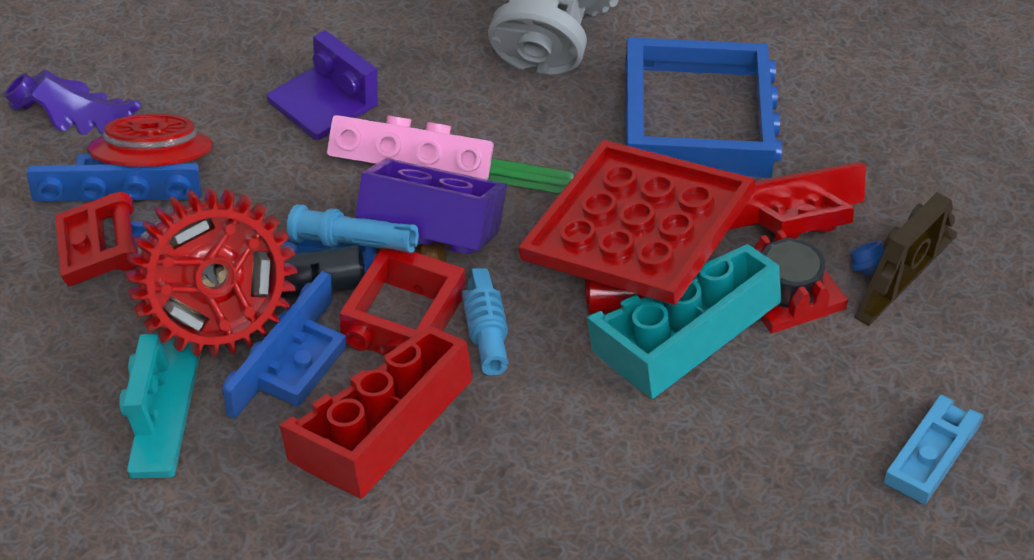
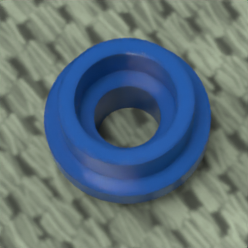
[849,240,885,276]

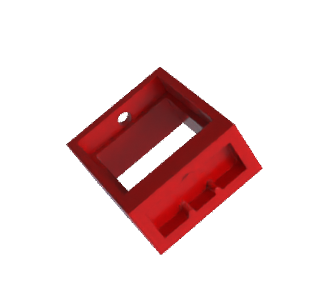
[339,248,465,355]

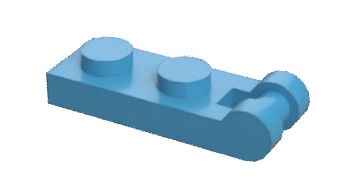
[883,394,984,505]

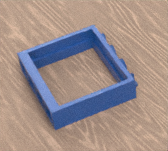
[625,37,782,178]

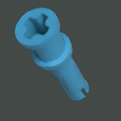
[287,204,419,253]

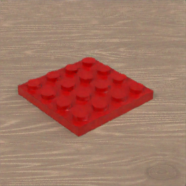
[518,140,756,305]

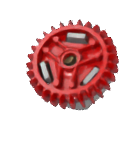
[125,188,297,358]

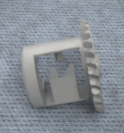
[488,0,619,75]

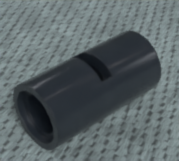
[281,245,365,298]

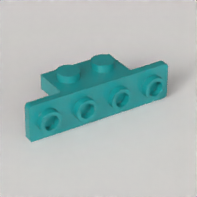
[120,334,201,479]

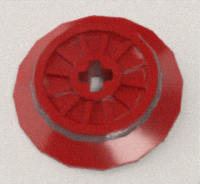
[87,114,213,167]

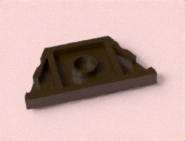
[855,192,957,326]

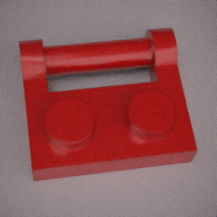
[55,192,138,287]

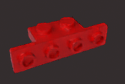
[730,162,866,239]

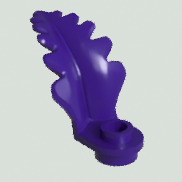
[4,69,141,135]

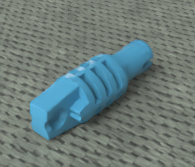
[462,268,508,375]

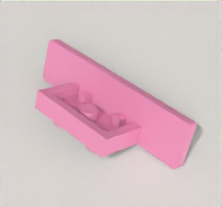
[327,115,494,180]

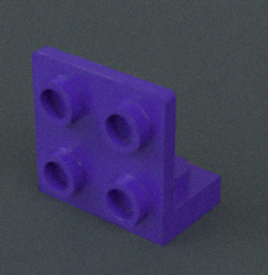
[267,30,378,140]

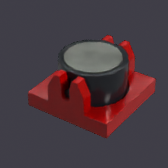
[754,230,848,334]

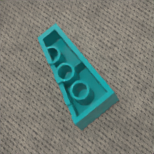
[586,244,781,399]

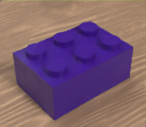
[355,158,507,254]

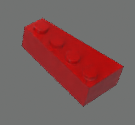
[279,326,472,499]

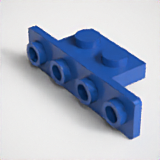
[27,154,202,202]
[222,271,347,419]

